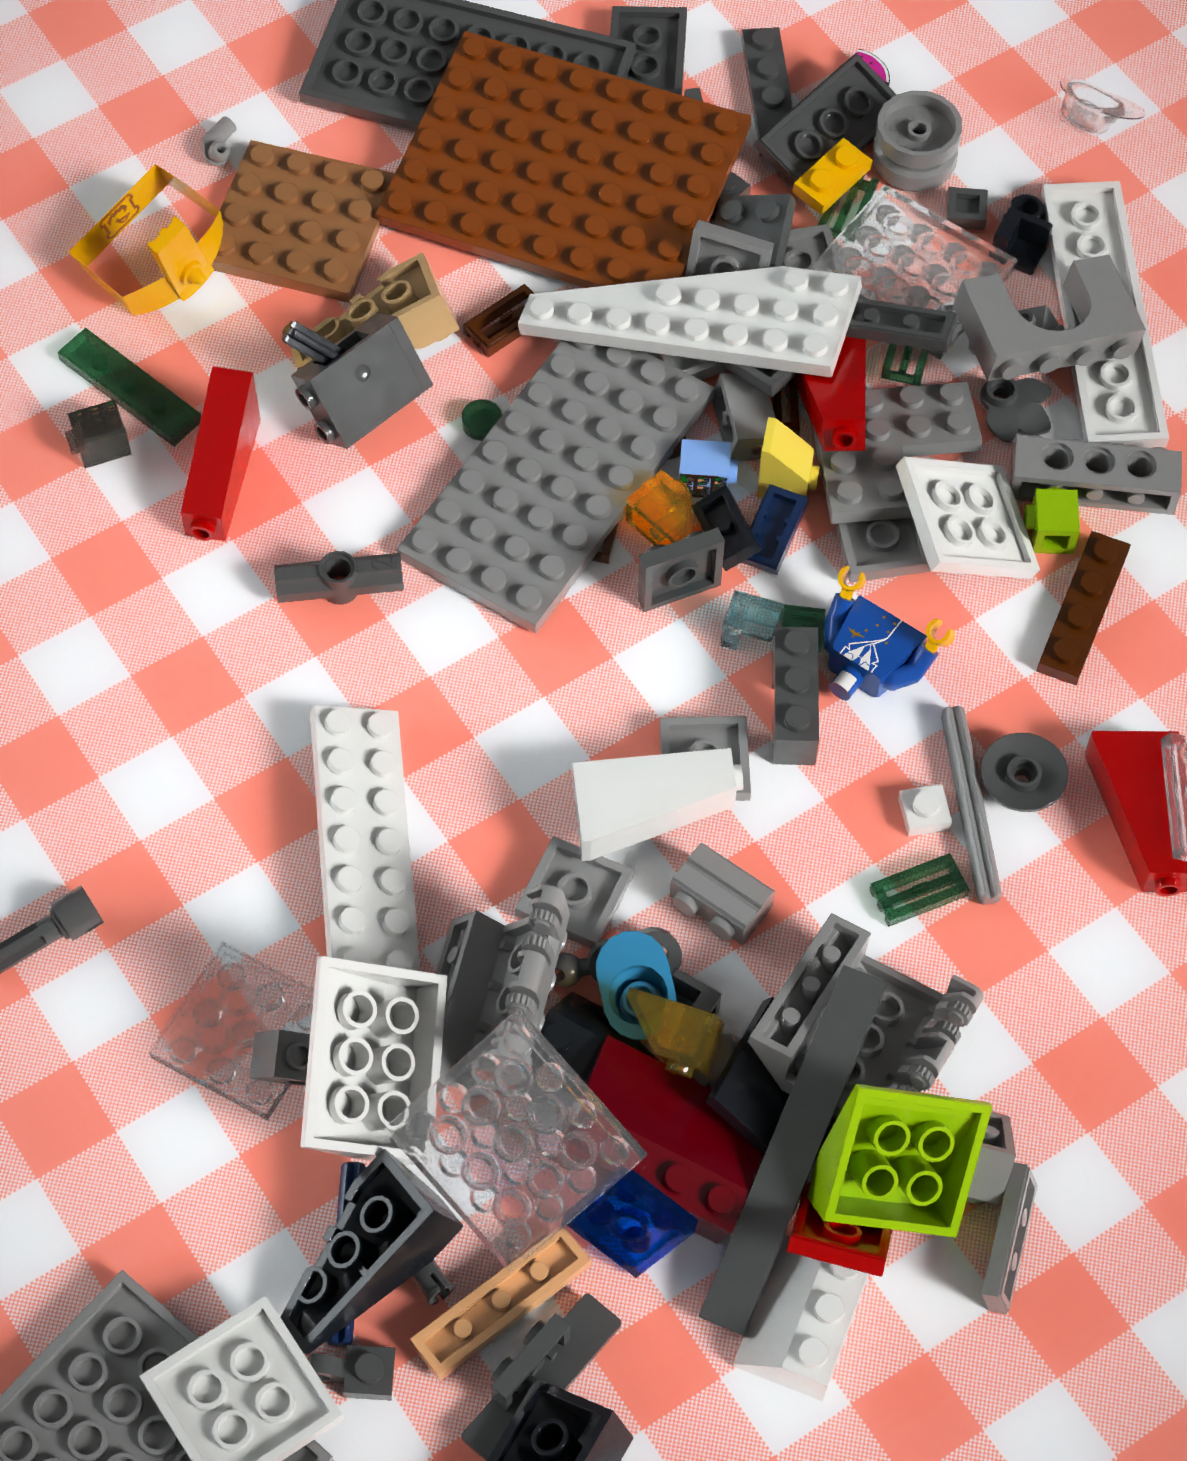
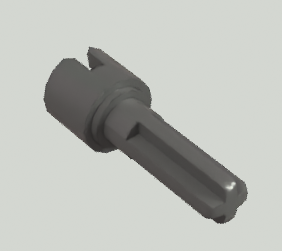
[0,885,104,974]

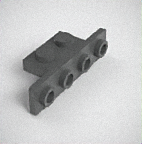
[461,1293,622,1461]

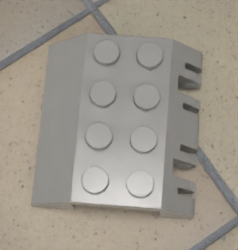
[436,885,570,1096]
[748,913,984,1119]

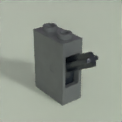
[282,313,433,449]

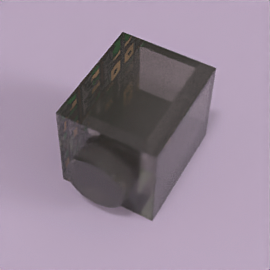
[64,399,132,469]

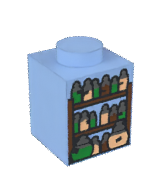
[678,439,738,498]

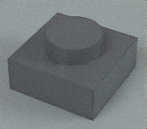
[946,187,988,230]

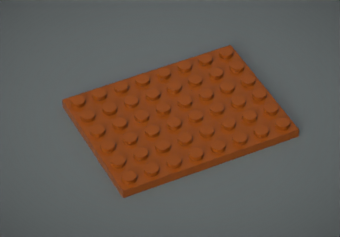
[375,31,751,288]

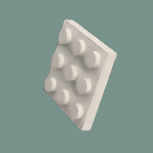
[896,456,1040,579]
[139,1295,344,1461]

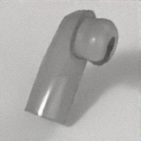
[201,116,237,166]

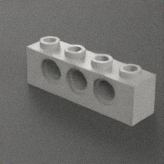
[1010,435,1182,515]

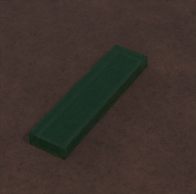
[57,327,201,447]

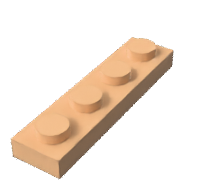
[410,1224,592,1382]

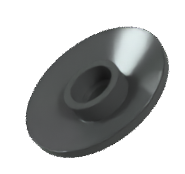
[980,733,1068,812]

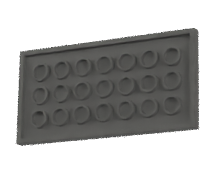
[299,0,636,131]

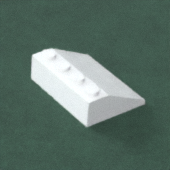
[300,956,448,1166]

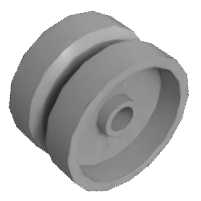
[873,90,962,192]

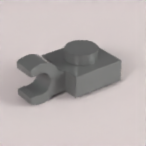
[311,1345,396,1401]

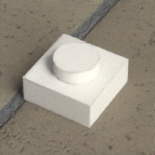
[898,784,952,837]

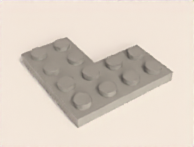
[810,382,982,524]

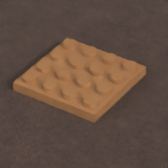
[211,140,395,303]

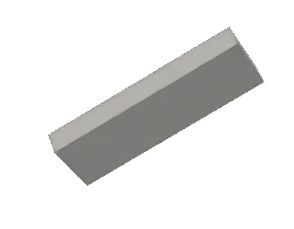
[982,1162,1038,1315]

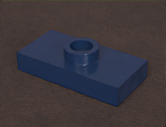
[741,484,809,575]

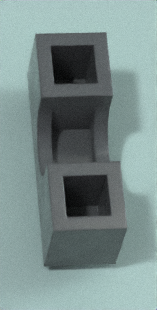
[772,626,819,765]

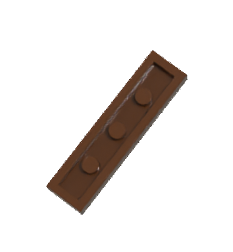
[1036,531,1131,686]

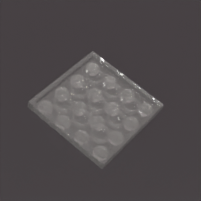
[809,185,1018,360]
[384,1008,647,1273]

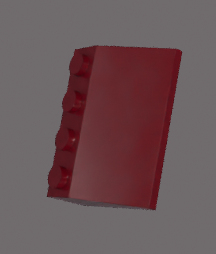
[549,1035,761,1244]

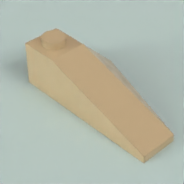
[290,252,460,370]

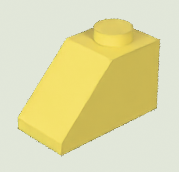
[757,417,820,498]

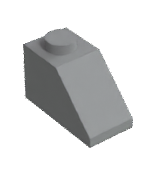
[967,1111,1016,1206]

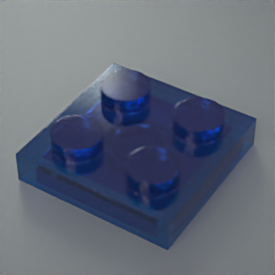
[563,1164,698,1278]

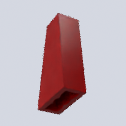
[793,336,866,451]
[180,366,261,541]
[1085,731,1187,896]

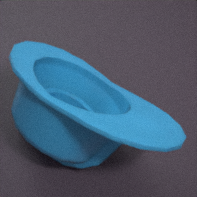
[596,931,677,1040]

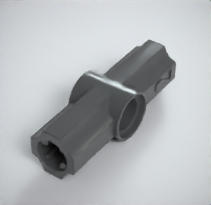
[274,551,404,605]

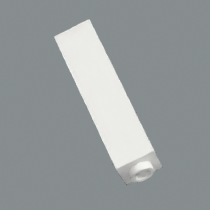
[572,748,743,861]

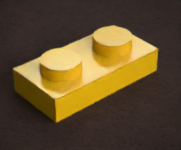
[792,138,873,215]

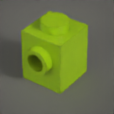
[1024,487,1080,554]

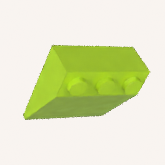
[807,1084,993,1238]

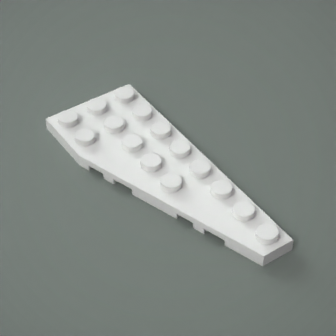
[518,266,862,378]

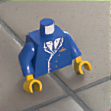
[824,566,955,701]

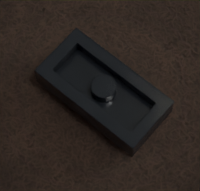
[691,485,761,571]

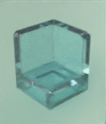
[720,590,784,651]

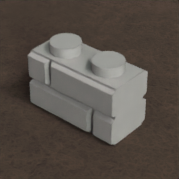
[670,843,775,945]

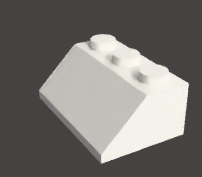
[733,1235,870,1402]

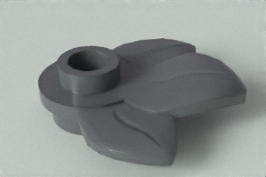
[980,377,1052,443]

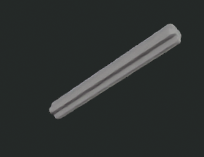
[941,705,1002,905]

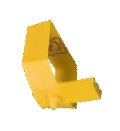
[69,164,224,316]

